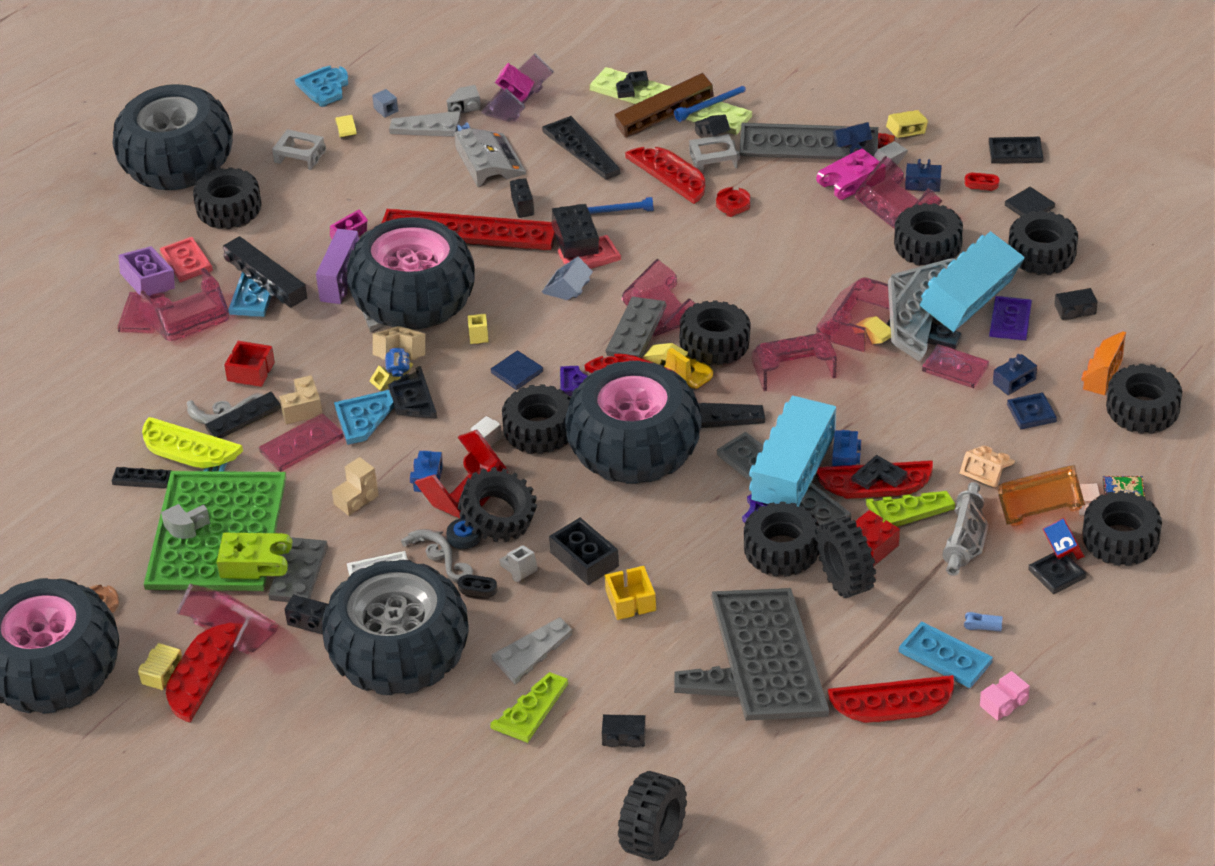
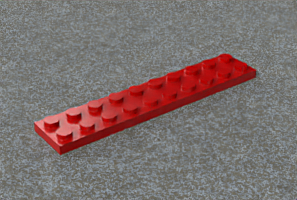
[381,208,555,250]

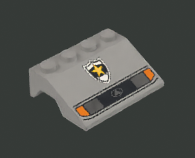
[454,128,526,187]

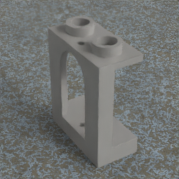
[272,129,326,170]
[689,134,740,174]

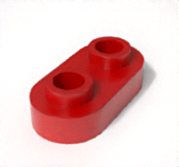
[964,172,1000,191]

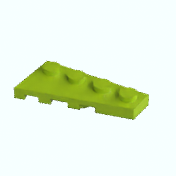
[866,491,955,527]
[490,672,568,743]

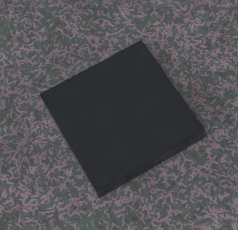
[1005,186,1055,216]
[1028,552,1087,595]

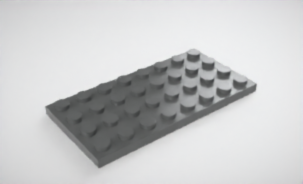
[711,588,829,721]

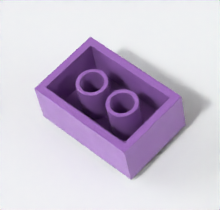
[118,246,175,297]

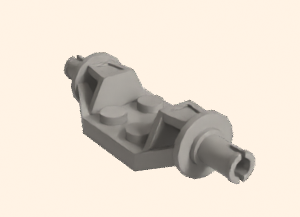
[942,482,989,576]

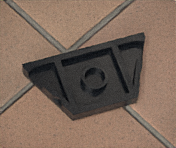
[388,366,437,419]

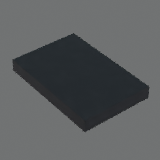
[988,136,1043,164]

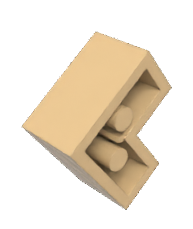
[373,326,425,360]
[279,375,323,425]
[332,457,379,516]

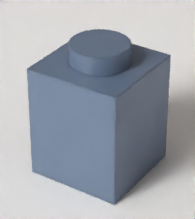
[372,89,398,118]

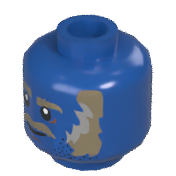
[385,348,410,377]

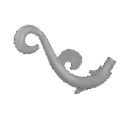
[187,393,264,424]
[401,529,473,583]

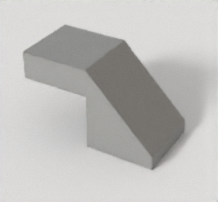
[873,141,908,172]

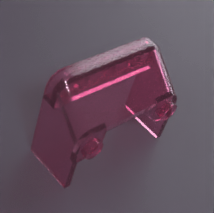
[140,268,229,341]
[816,277,889,352]
[176,583,279,654]

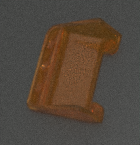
[998,465,1085,526]

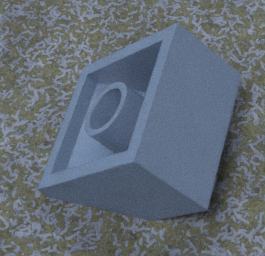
[542,256,593,300]

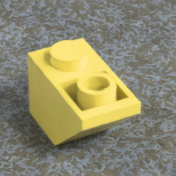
[468,314,489,344]

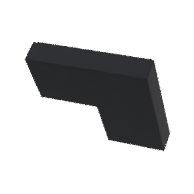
[852,455,908,490]

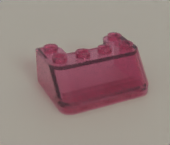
[751,333,837,391]

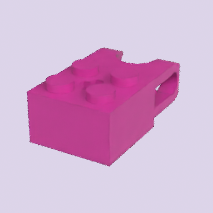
[816,148,884,200]

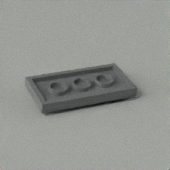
[605,296,667,359]
[268,537,328,602]

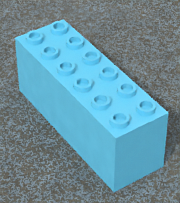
[919,231,1025,332]
[749,395,836,507]

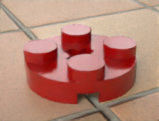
[716,187,750,217]

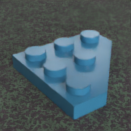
[334,390,394,445]

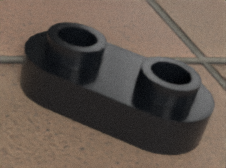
[457,574,498,598]

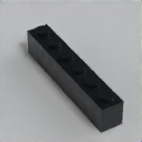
[223,236,308,308]

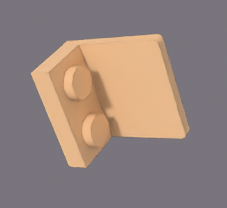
[960,446,1015,488]

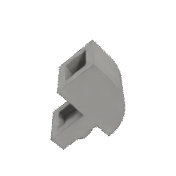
[161,504,210,539]
[499,545,537,582]

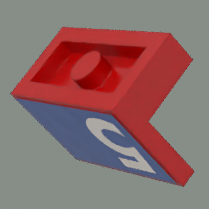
[1043,518,1085,560]

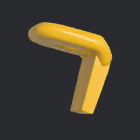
[664,348,713,389]

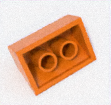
[1081,331,1126,395]

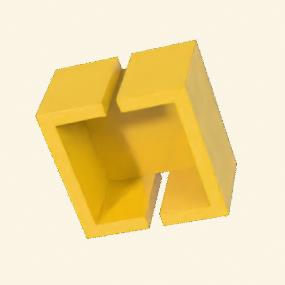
[605,566,656,620]

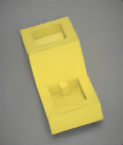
[335,115,357,138]
[853,316,891,344]
[643,343,688,365]
[370,362,413,391]

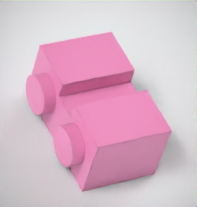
[980,671,1030,721]

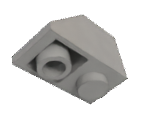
[446,85,481,113]

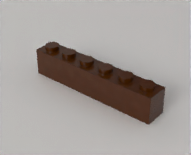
[614,73,714,138]

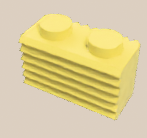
[886,110,928,138]
[138,643,182,691]

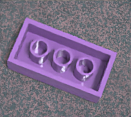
[316,229,359,304]

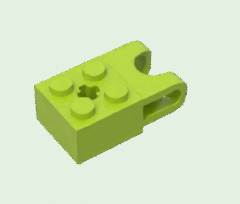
[217,533,293,579]

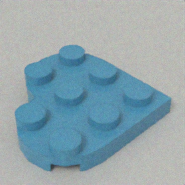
[295,65,348,107]

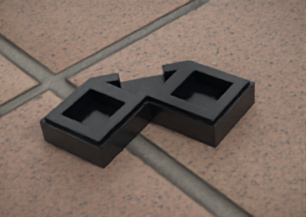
[616,70,649,99]

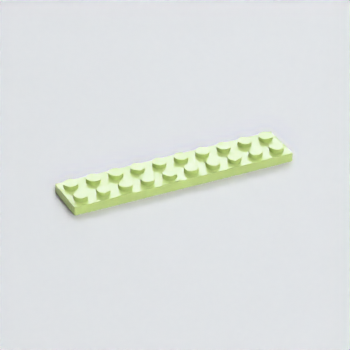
[590,67,752,135]

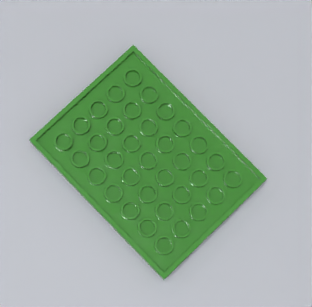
[144,471,286,591]

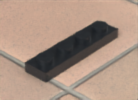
[205,391,281,439]

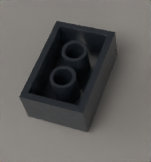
[551,204,599,258]
[549,517,619,585]

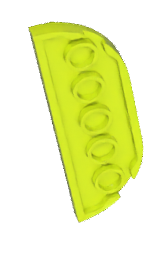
[142,417,243,469]

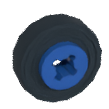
[446,518,482,549]

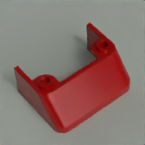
[415,429,508,518]

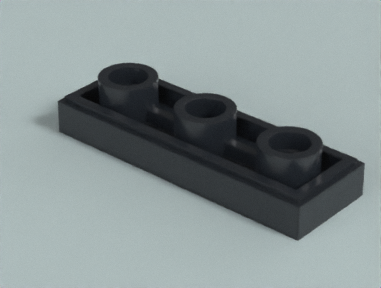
[111,467,172,488]

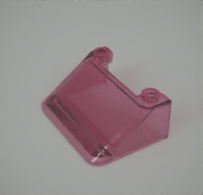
[855,156,942,229]
[622,259,696,337]

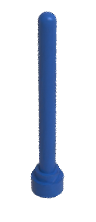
[674,86,746,122]
[588,197,654,214]

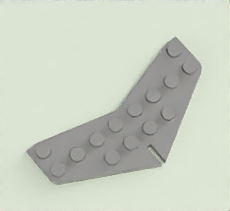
[888,258,956,362]

